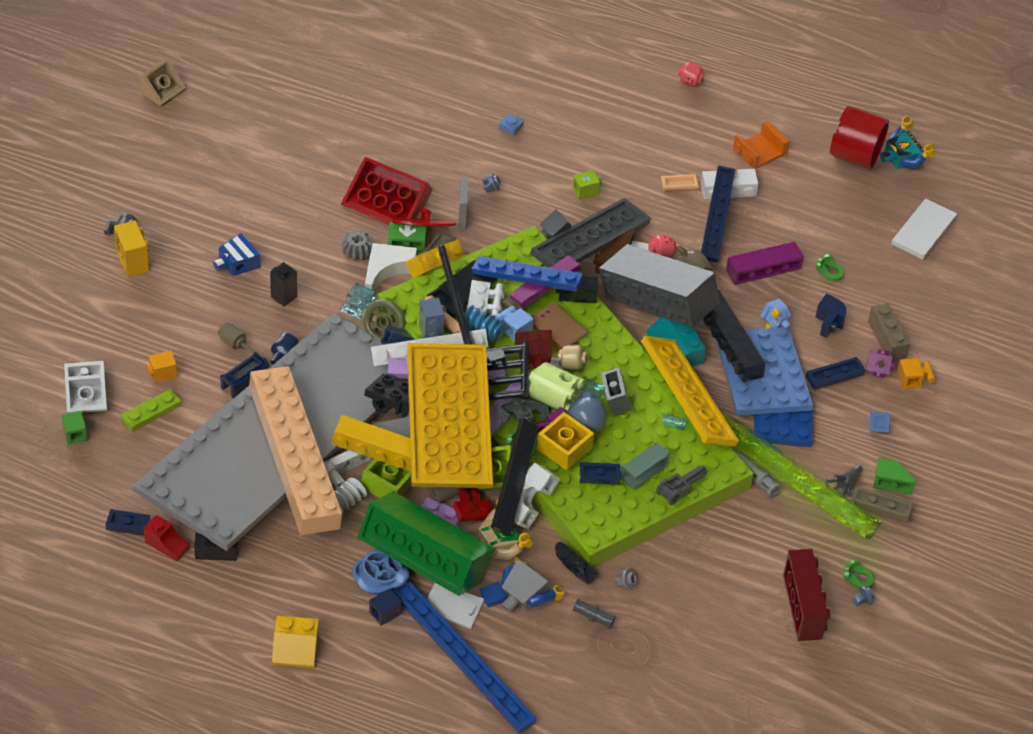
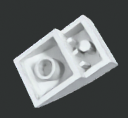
[64,361,107,413]

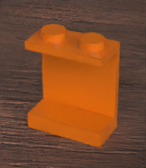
[733,120,790,169]

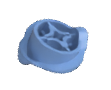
[352,550,410,595]

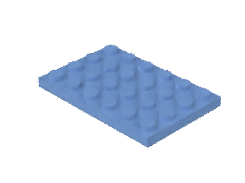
[715,327,813,416]

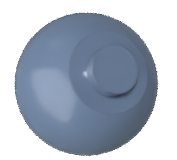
[567,392,607,434]

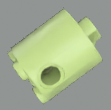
[528,362,585,413]

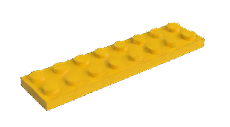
[641,335,739,447]

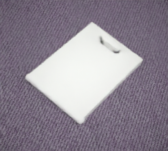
[427,583,484,629]

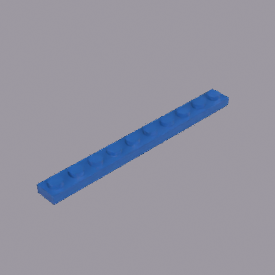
[391,580,536,734]

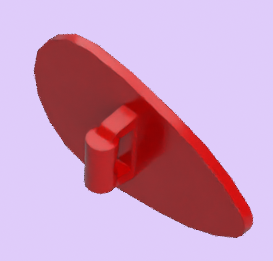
[392,208,456,226]

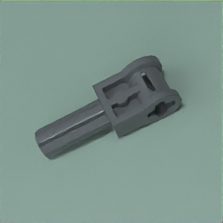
[656,465,707,506]

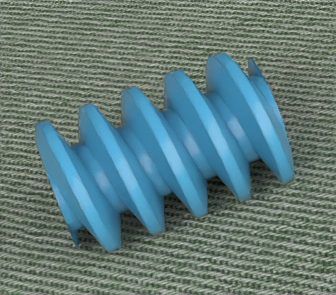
[464,305,506,343]

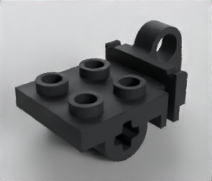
[364,373,409,418]

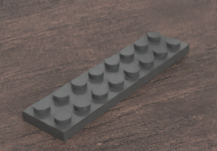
[530,198,651,268]

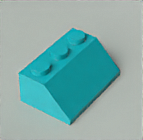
[646,317,706,366]

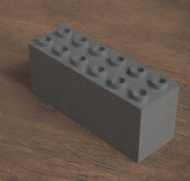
[599,244,720,328]

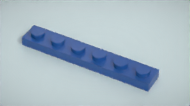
[472,256,584,292]

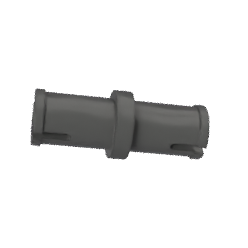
[573,599,616,628]

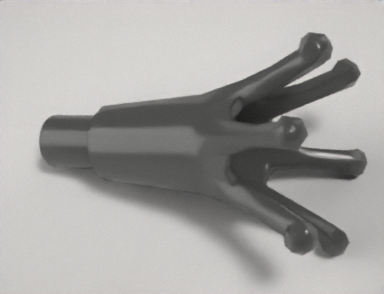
[826,465,863,501]

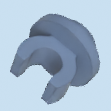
[482,173,501,192]
[852,585,874,606]

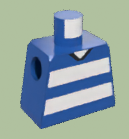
[213,233,261,276]

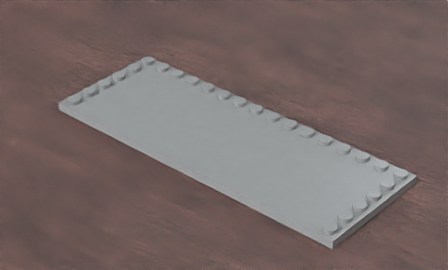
[132,313,388,551]

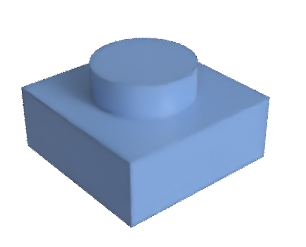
[499,114,523,136]
[869,411,890,433]

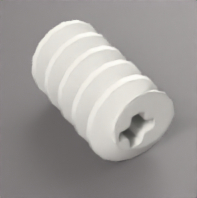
[334,477,367,514]

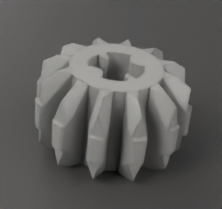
[342,230,373,261]

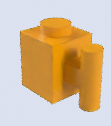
[897,358,935,389]

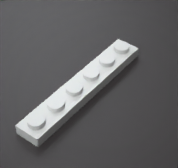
[371,329,489,366]

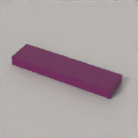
[510,255,581,307]

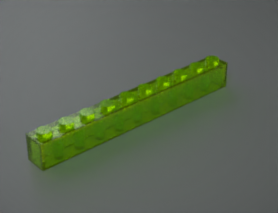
[721,412,882,539]

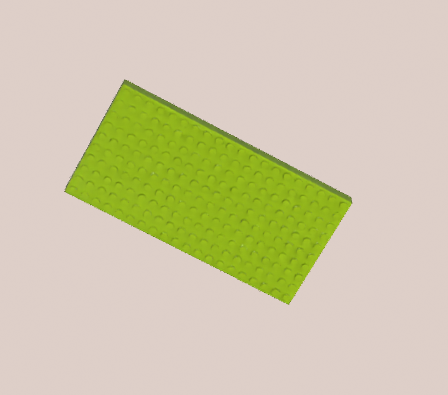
[377,226,754,568]

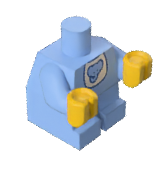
[760,298,792,329]

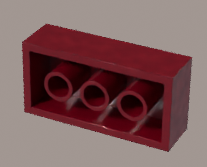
[783,549,830,641]

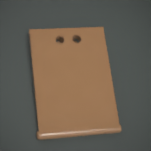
[532,302,588,349]

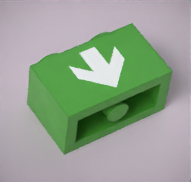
[388,222,426,253]

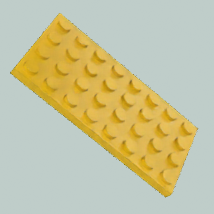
[407,343,493,488]

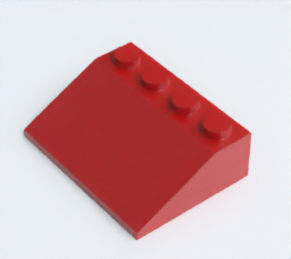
[341,156,433,225]

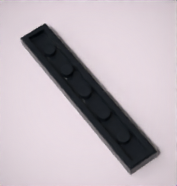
[491,418,538,536]

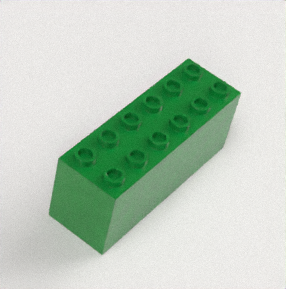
[357,491,495,596]

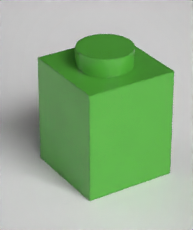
[61,411,87,445]

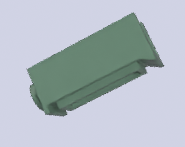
[620,442,670,490]

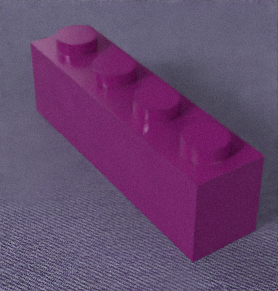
[726,241,804,285]

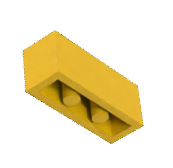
[405,239,466,278]

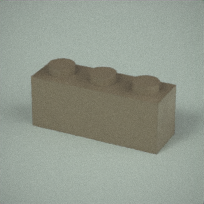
[868,303,910,361]

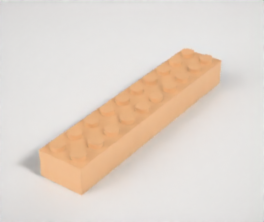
[249,366,342,536]

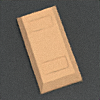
[661,174,699,191]

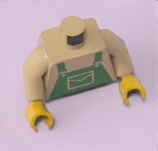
[478,498,533,560]

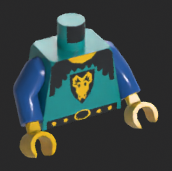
[880,115,936,169]

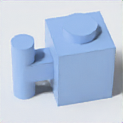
[494,306,534,343]

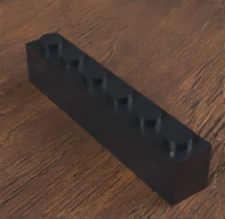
[703,290,765,382]

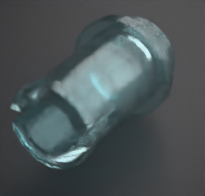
[661,413,687,431]

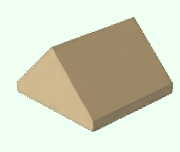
[141,58,186,106]

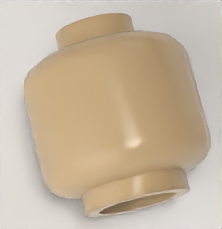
[558,345,588,370]

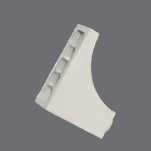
[365,243,417,297]

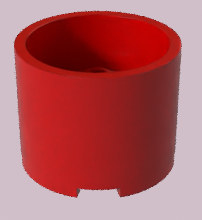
[830,105,890,169]

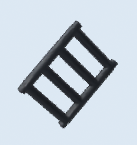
[486,341,529,401]

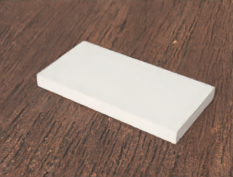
[891,198,957,260]

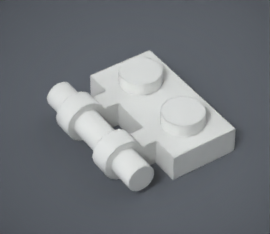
[467,280,504,319]

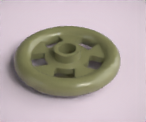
[363,299,405,340]

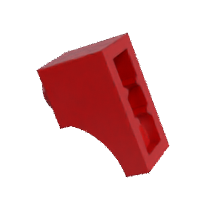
[144,514,190,561]

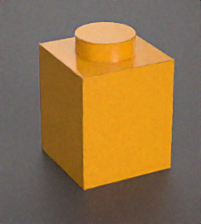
[146,351,177,382]

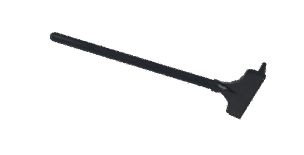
[438,245,506,371]

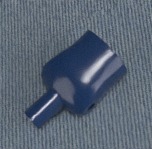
[270,332,299,365]

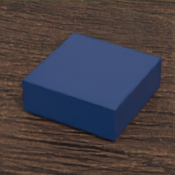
[479,582,507,608]

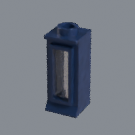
[220,352,269,399]

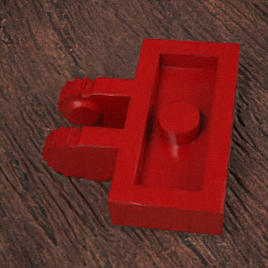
[452,488,494,522]

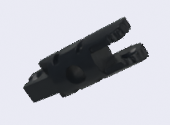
[555,542,597,585]

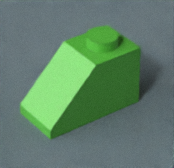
[873,458,916,495]

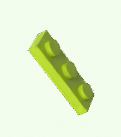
[121,389,181,432]

